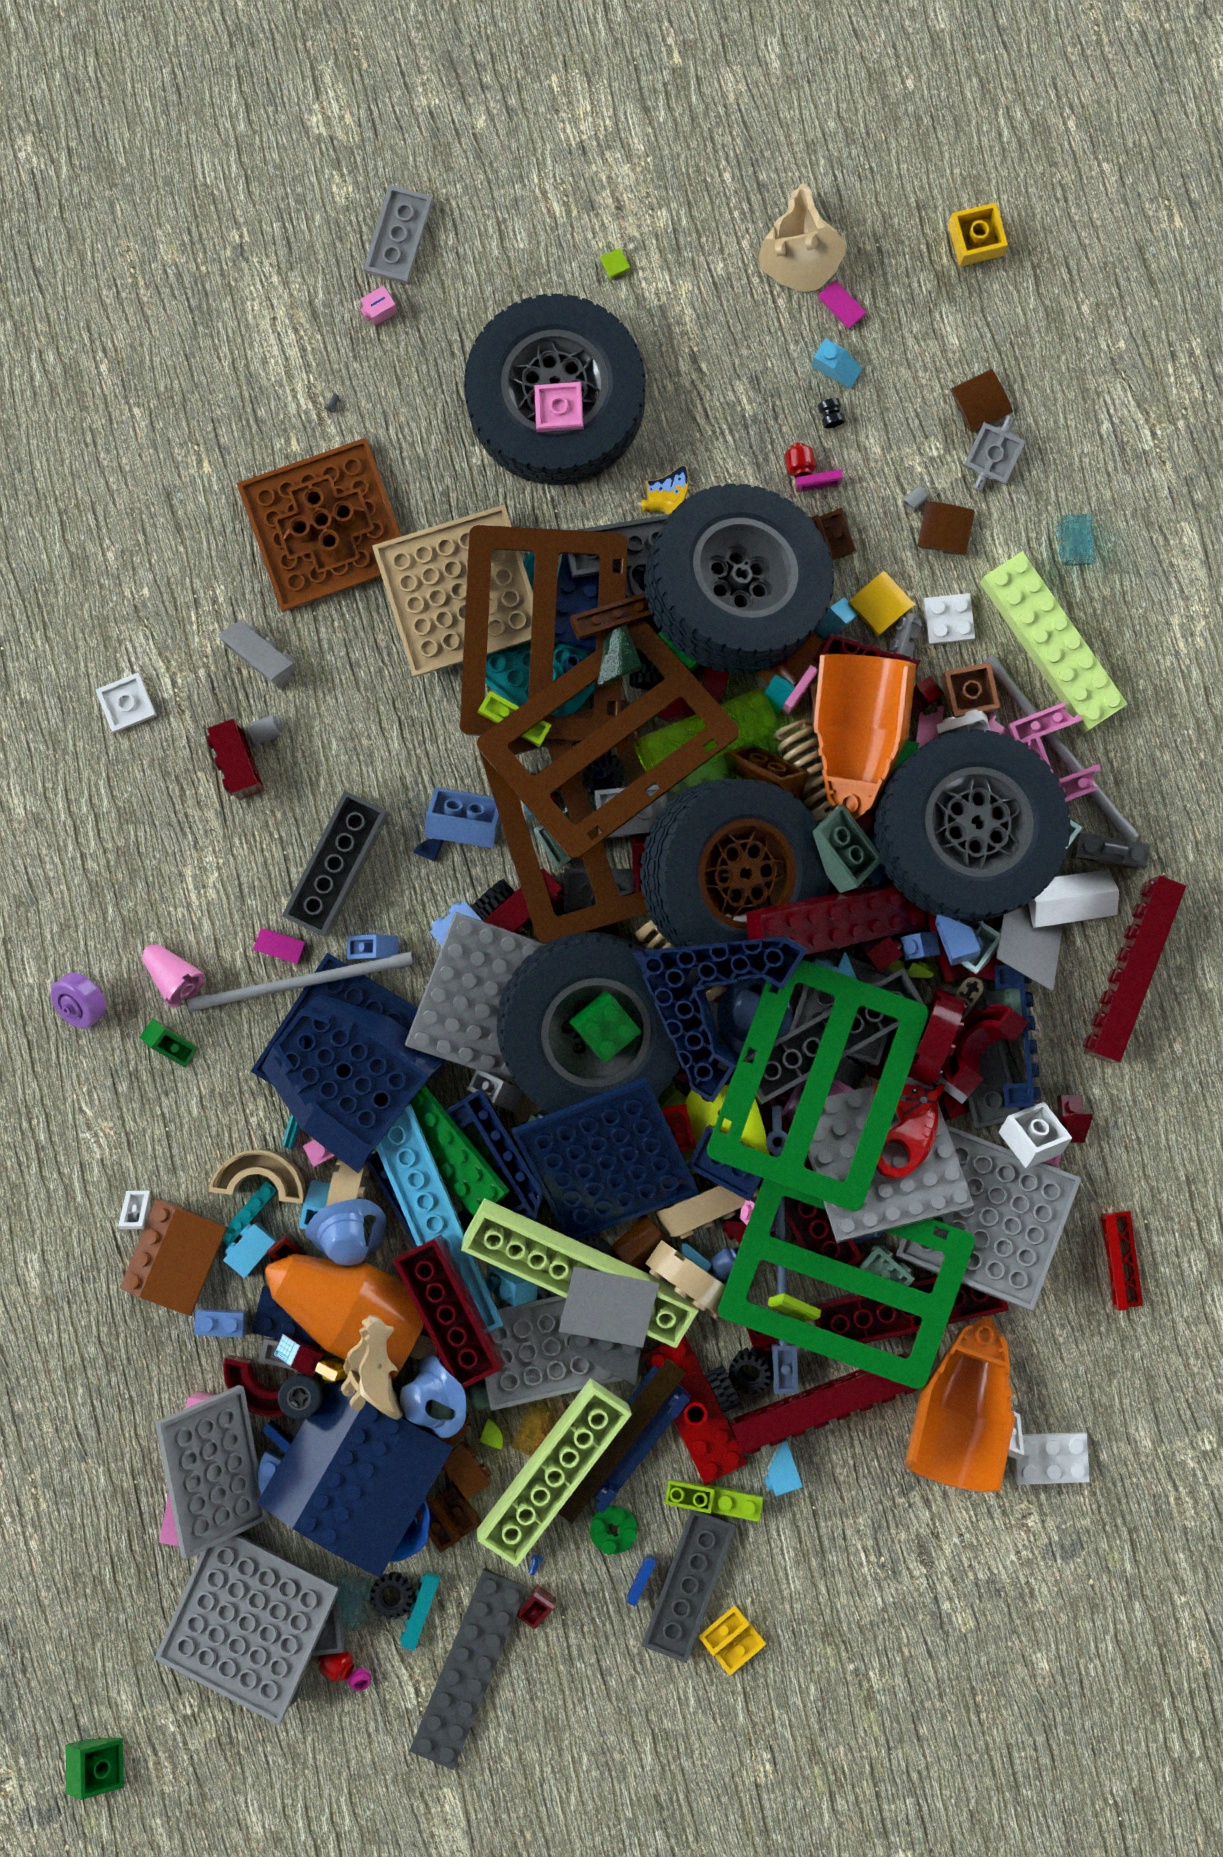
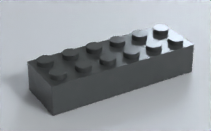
[282,790,390,939]

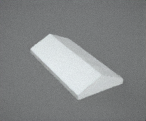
[1028,869,1119,928]

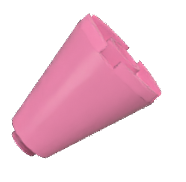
[142,944,205,1008]

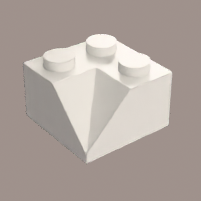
[999,1102,1072,1169]

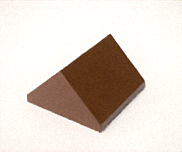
[611,1214,677,1274]

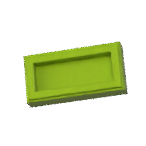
[768,1293,821,1322]

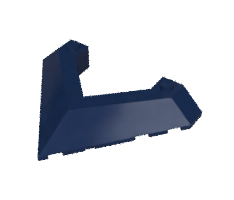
[633,936,808,1103]

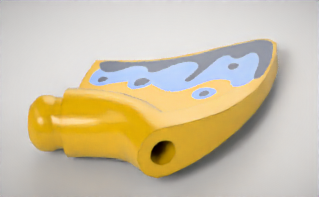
[641,465,688,514]

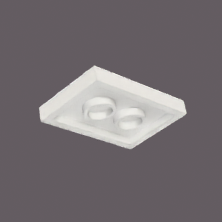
[1015,1432,1090,1485]

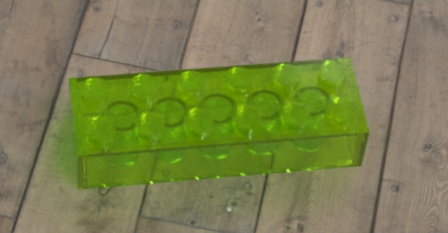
[633,687,781,785]

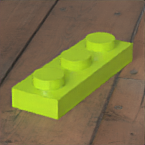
[478,691,552,747]

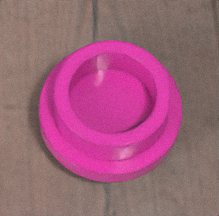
[347,1668,371,1691]

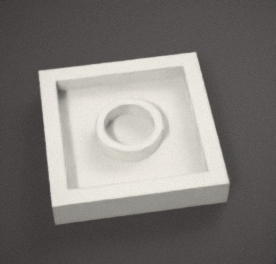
[96,673,157,733]

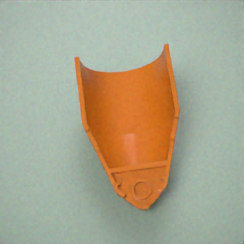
[814,654,916,820]
[265,1254,424,1381]
[904,1317,1015,1492]

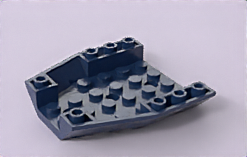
[262,994,446,1174]

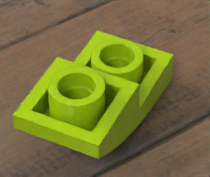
[885,960,934,979]

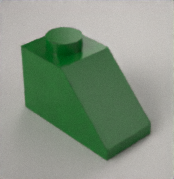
[139,1018,199,1067]

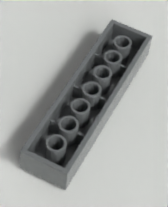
[744,968,925,1105]

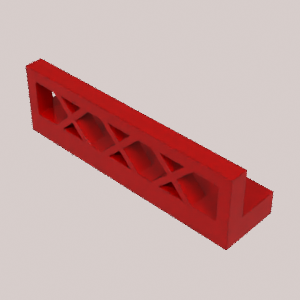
[1101,1211,1143,1311]

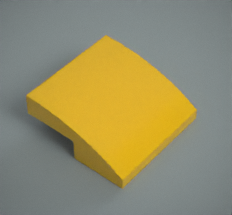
[848,571,915,637]
[698,1605,767,1676]

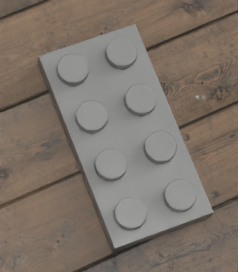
[363,185,433,285]

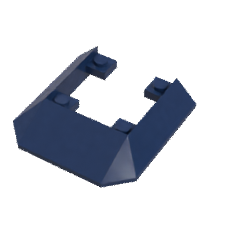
[366,1088,543,1258]

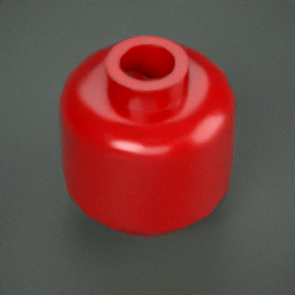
[784,443,816,479]
[317,1650,355,1683]

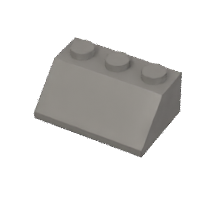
[218,620,297,689]

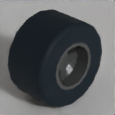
[278,1374,324,1420]

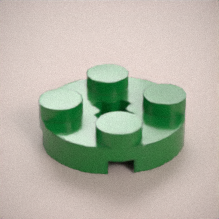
[590,1504,637,1555]

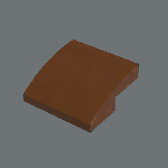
[950,369,1013,432]
[917,501,975,556]
[810,508,857,561]
[416,1484,482,1553]

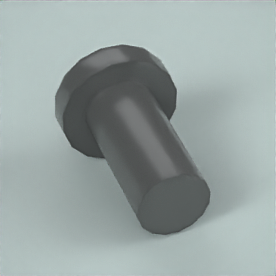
[325,393,339,413]

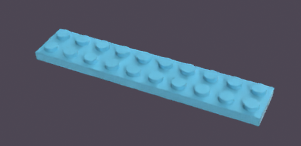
[376,1104,503,1331]

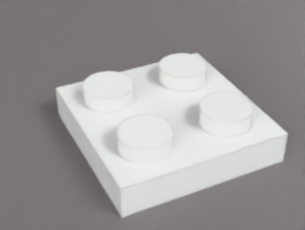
[923,593,975,645]

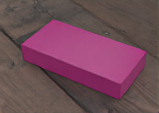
[818,280,866,330]
[795,469,843,492]
[253,928,306,965]

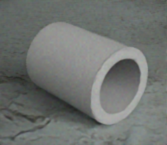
[903,486,929,512]

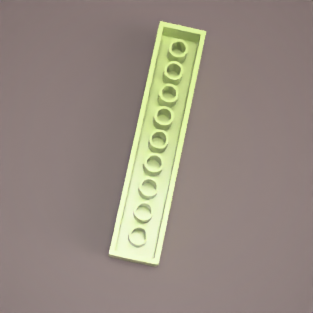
[461,1198,699,1348]

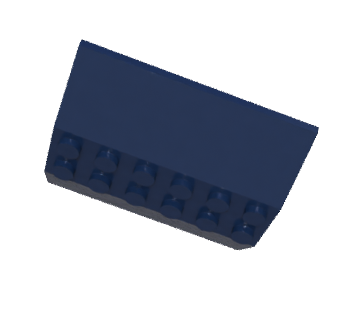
[257,1380,454,1578]

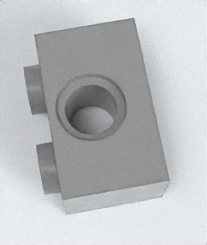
[467,1070,523,1112]

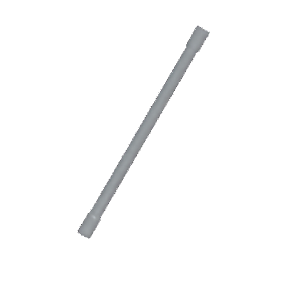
[983,654,1139,841]
[187,951,415,1012]

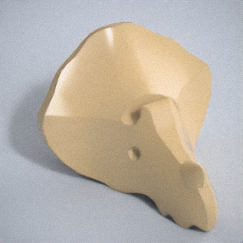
[759,183,846,292]
[341,1315,404,1420]

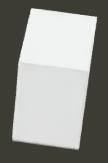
[118,1191,151,1229]

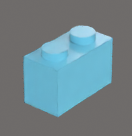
[223,1222,279,1279]

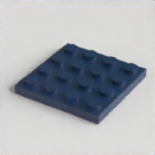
[554,554,646,661]

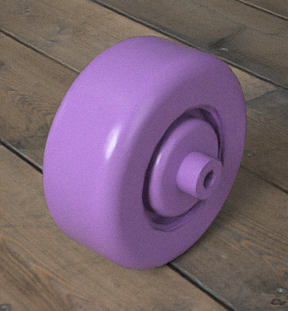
[50,973,106,1029]

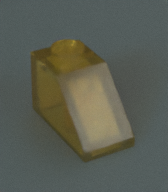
[511,1403,551,1456]

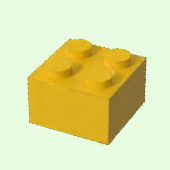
[948,202,1008,267]

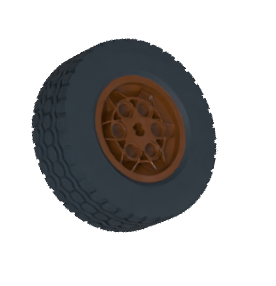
[640,779,830,947]

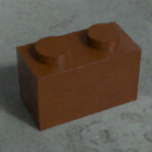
[443,1441,492,1500]

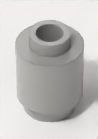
[248,715,284,744]

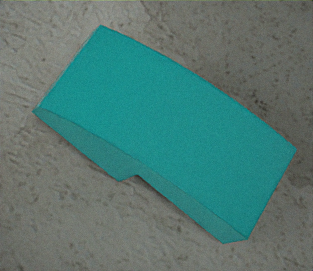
[759,675,795,716]

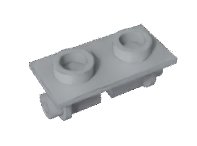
[889,613,922,659]

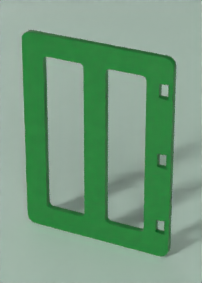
[707,959,928,1211]
[718,1179,975,1389]

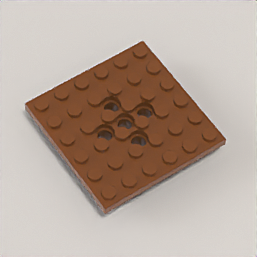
[236,438,401,612]

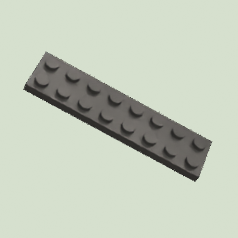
[409,1568,528,1770]

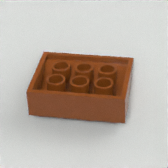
[120,1199,228,1316]

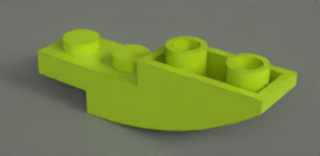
[664,1479,764,1522]

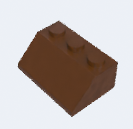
[726,744,809,799]

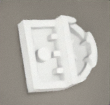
[937,710,991,736]

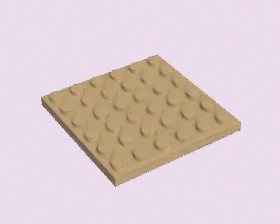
[372,504,533,678]

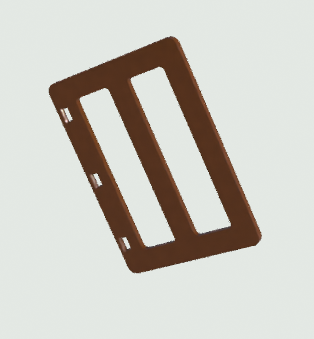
[460,525,628,741]
[477,621,740,859]
[479,700,657,944]

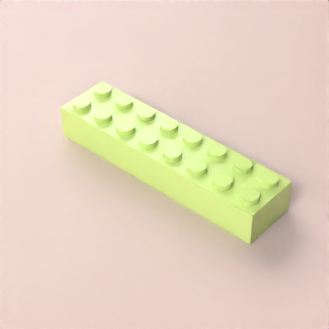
[980,551,1128,734]
[477,1378,632,1567]

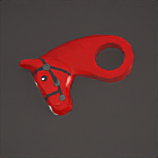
[873,1082,946,1180]

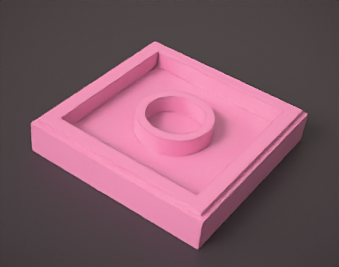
[534,382,584,432]
[782,665,818,717]

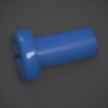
[528,1554,543,1575]

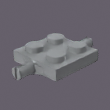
[963,415,1026,492]

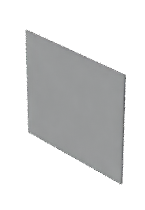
[997,903,1063,992]
[559,1266,659,1348]

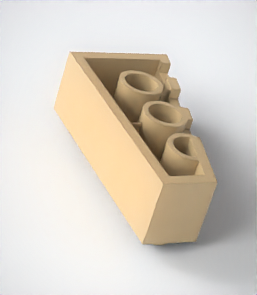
[656,1185,759,1239]

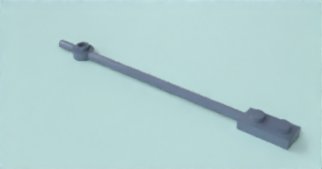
[766,1106,798,1394]

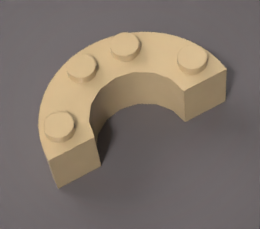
[208,1149,307,1204]
[326,1158,371,1206]
[645,1240,726,1319]

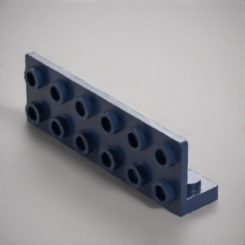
[994,965,1041,1108]
[593,1366,692,1514]

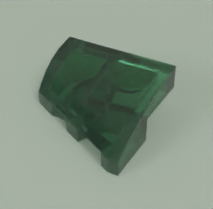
[598,625,642,687]

